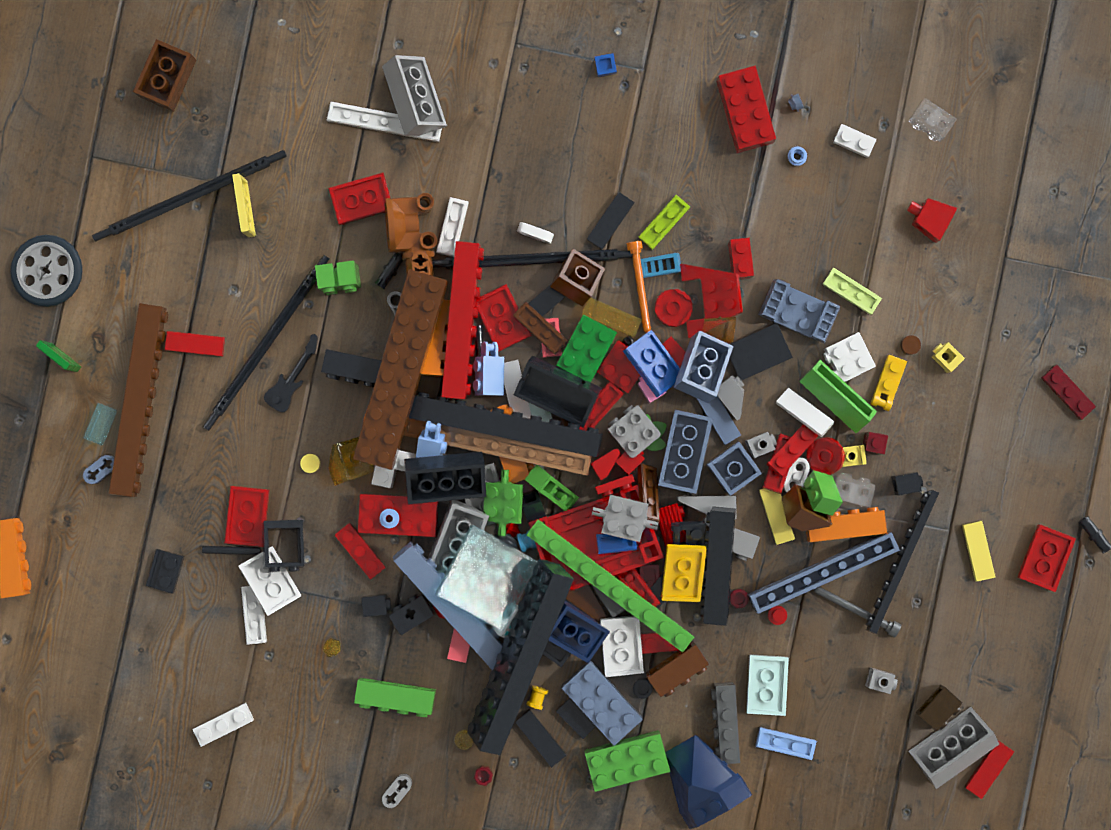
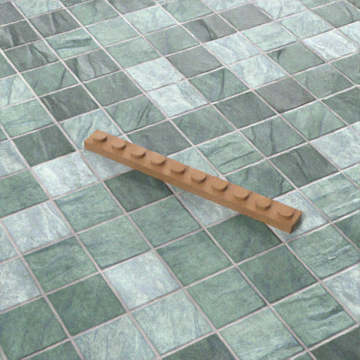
[404,418,592,475]

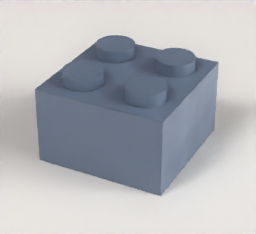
[706,442,762,496]

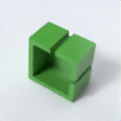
[315,261,361,295]

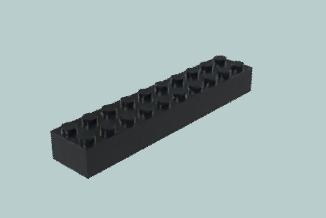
[467,559,574,755]

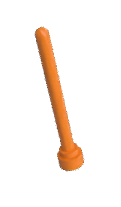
[626,241,651,333]

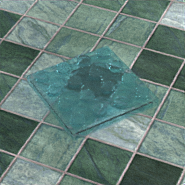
[435,525,538,631]

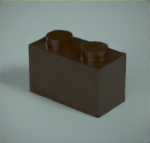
[916,685,963,731]

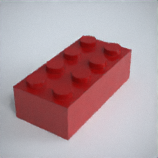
[716,65,776,153]
[358,494,439,537]

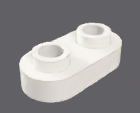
[783,458,810,493]

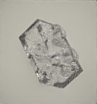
[908,98,957,142]
[834,473,875,507]

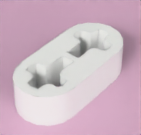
[517,222,554,244]

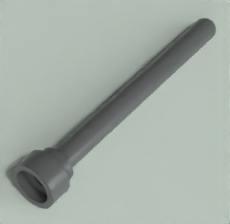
[814,587,901,638]

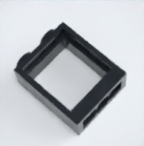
[262,520,304,572]

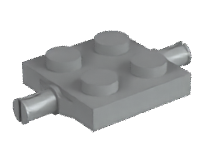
[592,495,659,542]

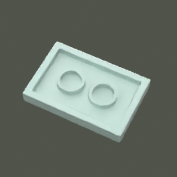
[746,655,789,716]

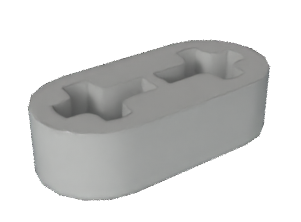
[382,774,412,808]

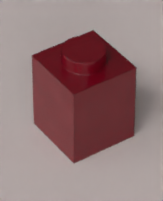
[863,432,888,455]

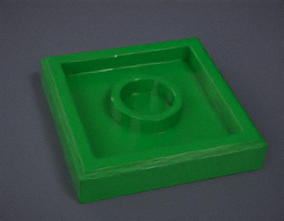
[36,340,81,372]

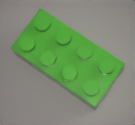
[585,730,670,792]

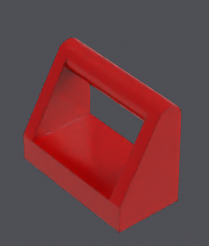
[590,449,620,480]

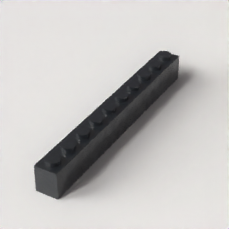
[409,392,603,457]

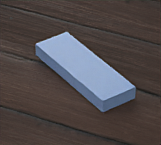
[755,727,817,760]

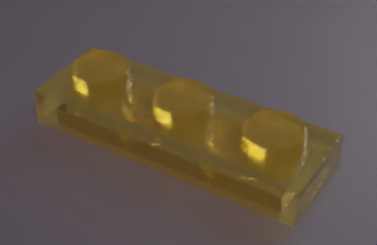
[582,298,642,337]

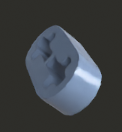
[83,455,115,484]

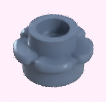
[788,94,804,112]

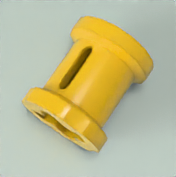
[526,686,548,710]

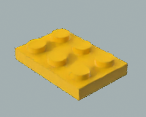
[661,544,707,602]

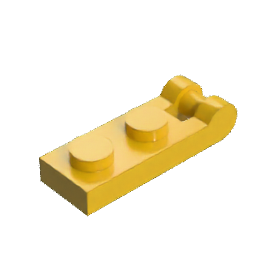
[870,355,907,411]

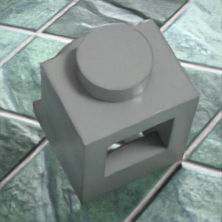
[745,432,777,458]
[865,667,897,694]

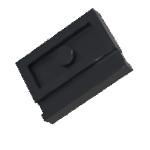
[146,549,185,594]

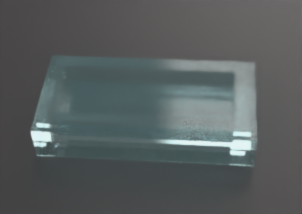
[84,403,117,445]

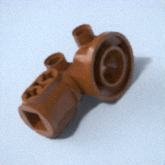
[385,193,437,276]

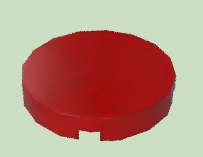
[655,289,693,327]
[806,437,845,475]

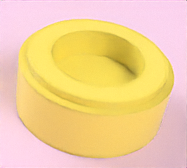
[300,454,321,473]

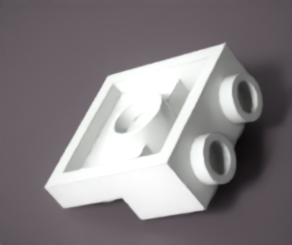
[823,332,876,382]

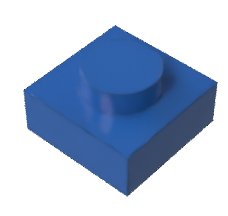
[594,53,617,77]

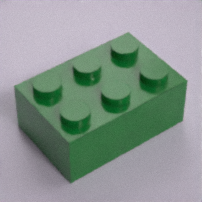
[556,314,617,382]

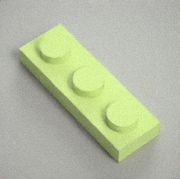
[822,268,882,315]

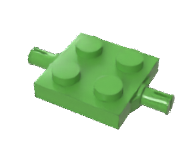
[483,470,523,536]

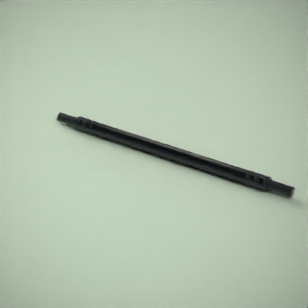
[92,150,287,242]
[432,249,633,269]
[203,255,330,431]

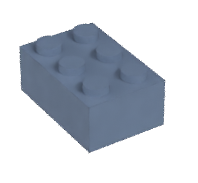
[674,331,733,403]

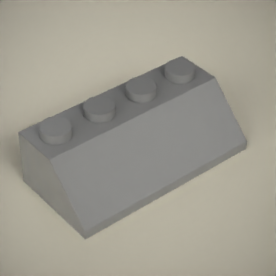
[382,55,447,136]
[428,500,489,587]
[909,707,999,789]

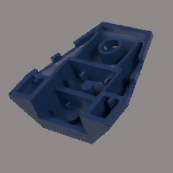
[665,735,752,829]

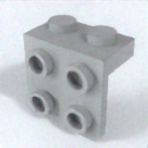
[607,405,661,458]

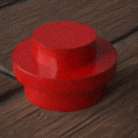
[768,605,787,625]

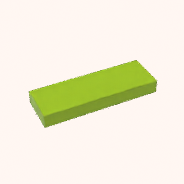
[638,195,690,250]

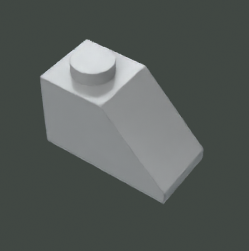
[717,375,744,420]

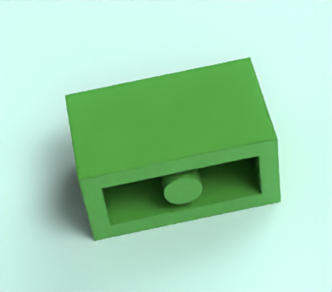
[803,470,843,516]

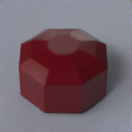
[474,766,493,786]

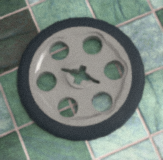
[10,235,83,307]

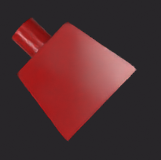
[907,198,958,243]

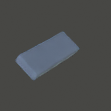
[696,396,741,445]

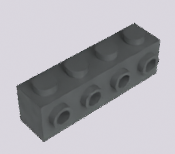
[711,682,740,764]

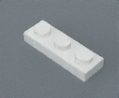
[193,703,254,747]

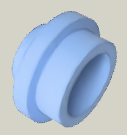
[788,147,807,166]
[380,509,399,528]

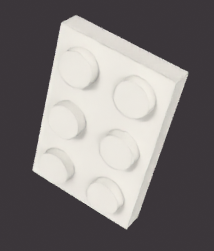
[238,546,301,616]
[600,615,644,677]

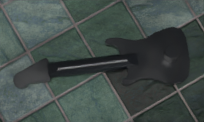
[264,334,318,412]

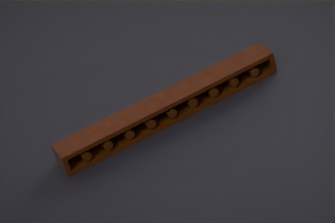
[109,303,168,497]

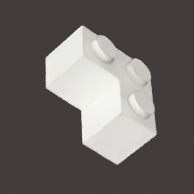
[372,450,416,488]

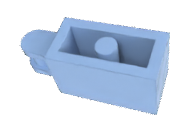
[473,341,504,396]
[416,421,447,458]

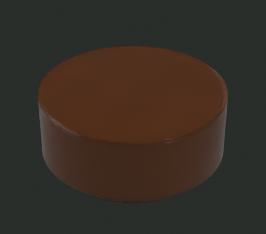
[901,335,921,355]

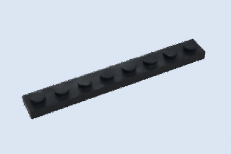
[865,490,939,634]

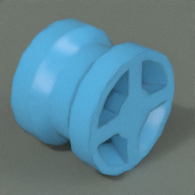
[516,530,537,553]

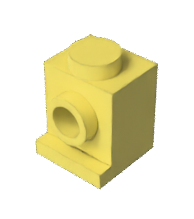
[932,342,965,373]
[842,445,867,467]

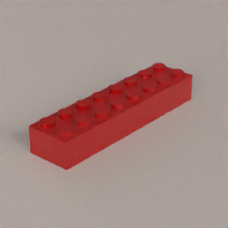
[442,241,484,399]

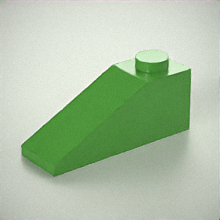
[525,465,579,511]

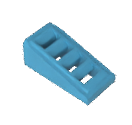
[640,253,681,278]

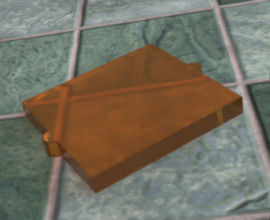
[703,316,736,343]

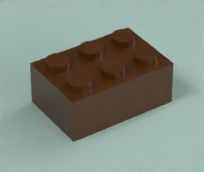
[133,39,196,112]
[645,641,709,697]

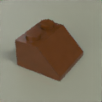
[550,249,605,307]
[781,484,832,532]

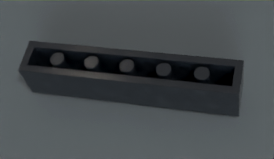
[700,506,736,626]

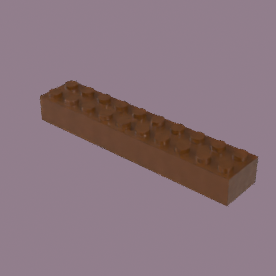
[353,269,448,470]

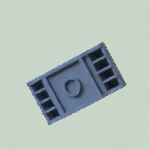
[758,279,840,344]

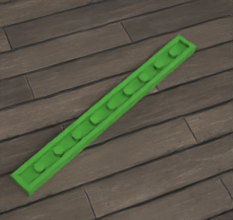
[527,519,694,652]

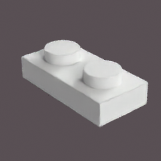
[833,124,876,158]

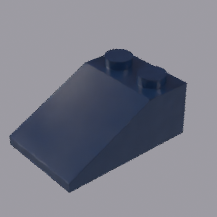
[549,601,610,663]

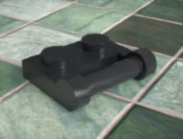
[671,521,706,546]

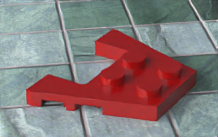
[680,264,743,338]

